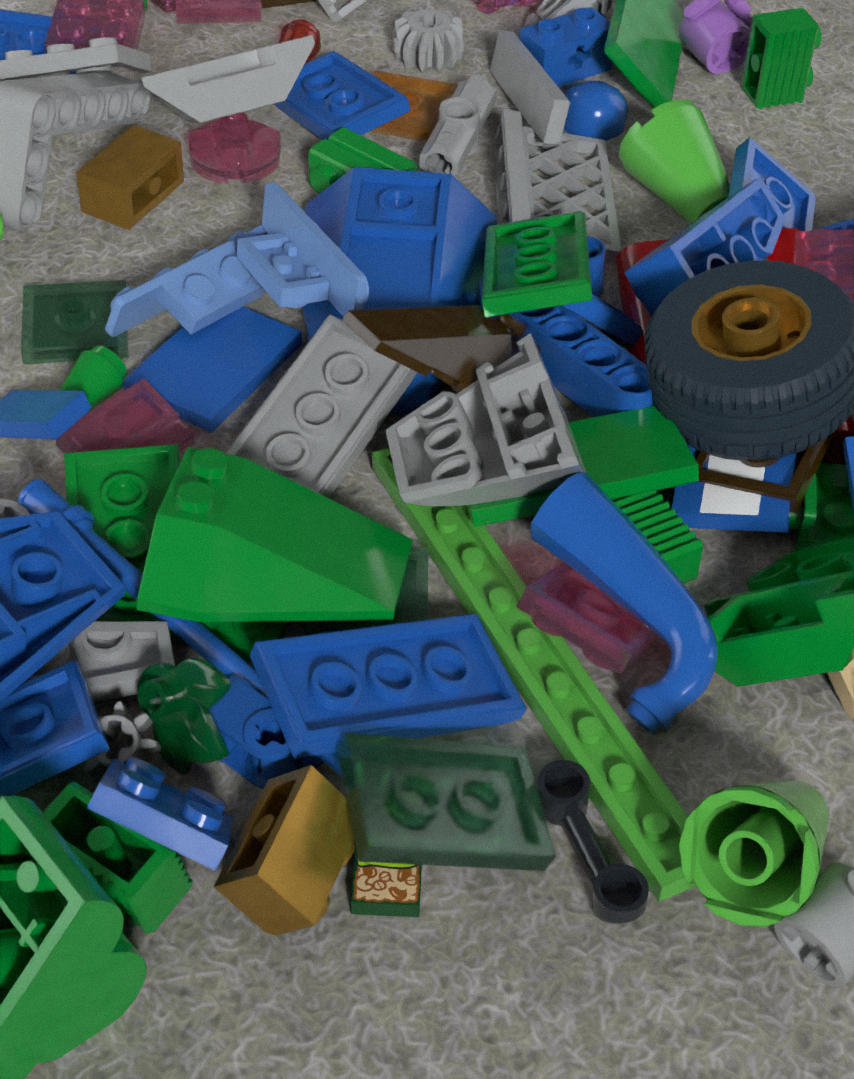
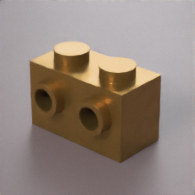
[77,125,184,230]
[214,765,365,935]

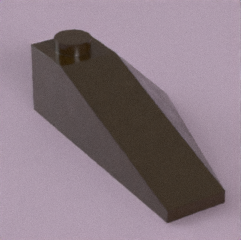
[342,305,541,393]

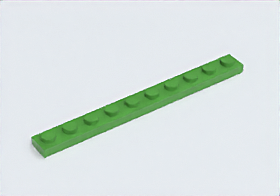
[372,447,696,902]

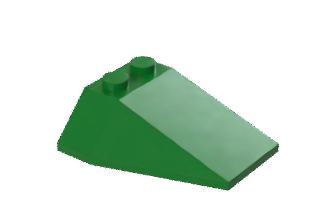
[136,447,413,622]

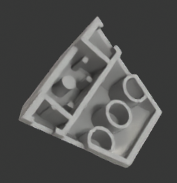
[142,35,315,123]
[386,333,587,506]

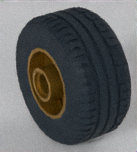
[644,260,854,460]

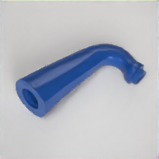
[530,472,717,735]

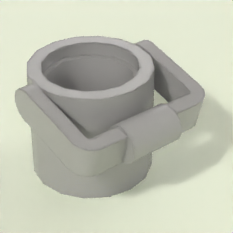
[774,862,854,988]

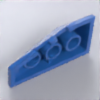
[624,176,786,316]

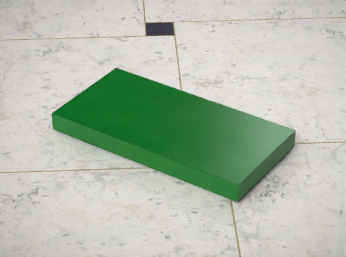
[604,0,685,109]
[482,211,593,317]
[465,405,699,527]
[64,444,186,644]

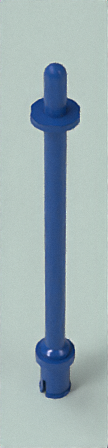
[17,479,377,791]

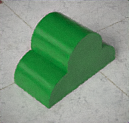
[0,796,147,1079]

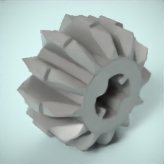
[392,6,465,73]

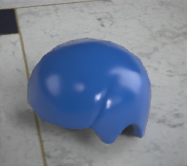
[563,81,628,141]

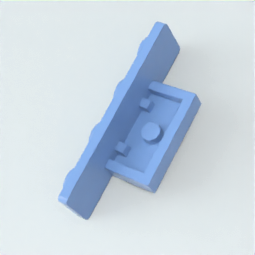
[236,182,369,317]
[105,225,268,338]

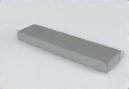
[490,30,570,144]

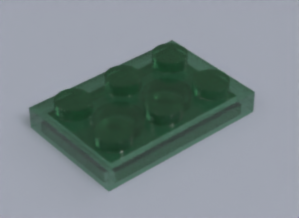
[337,733,556,871]

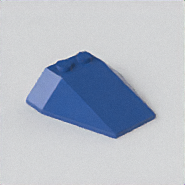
[0,511,125,702]

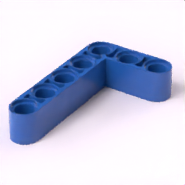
[479,236,654,417]

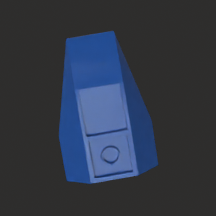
[302,167,498,414]

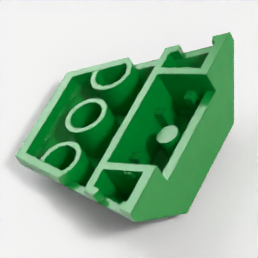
[703,537,854,687]

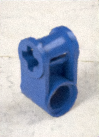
[209,676,303,789]

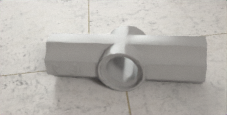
[419,74,497,176]

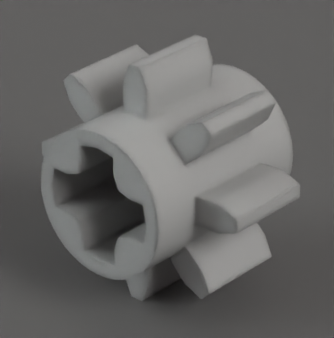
[83,702,161,775]

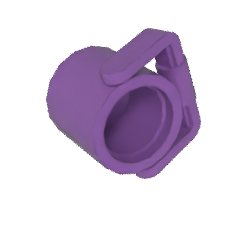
[679,0,753,74]

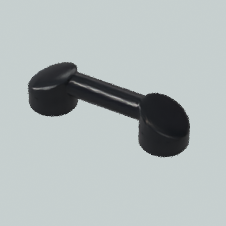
[537,760,649,923]

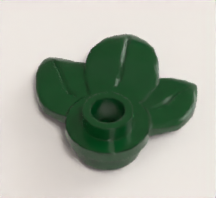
[138,657,231,775]

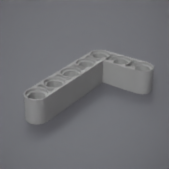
[0,71,151,233]

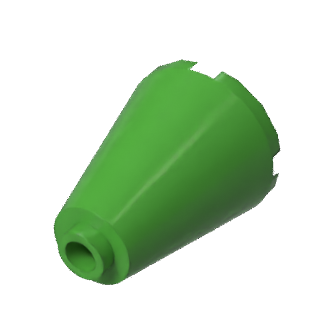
[618,100,730,224]
[679,780,829,927]

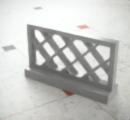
[493,109,622,260]

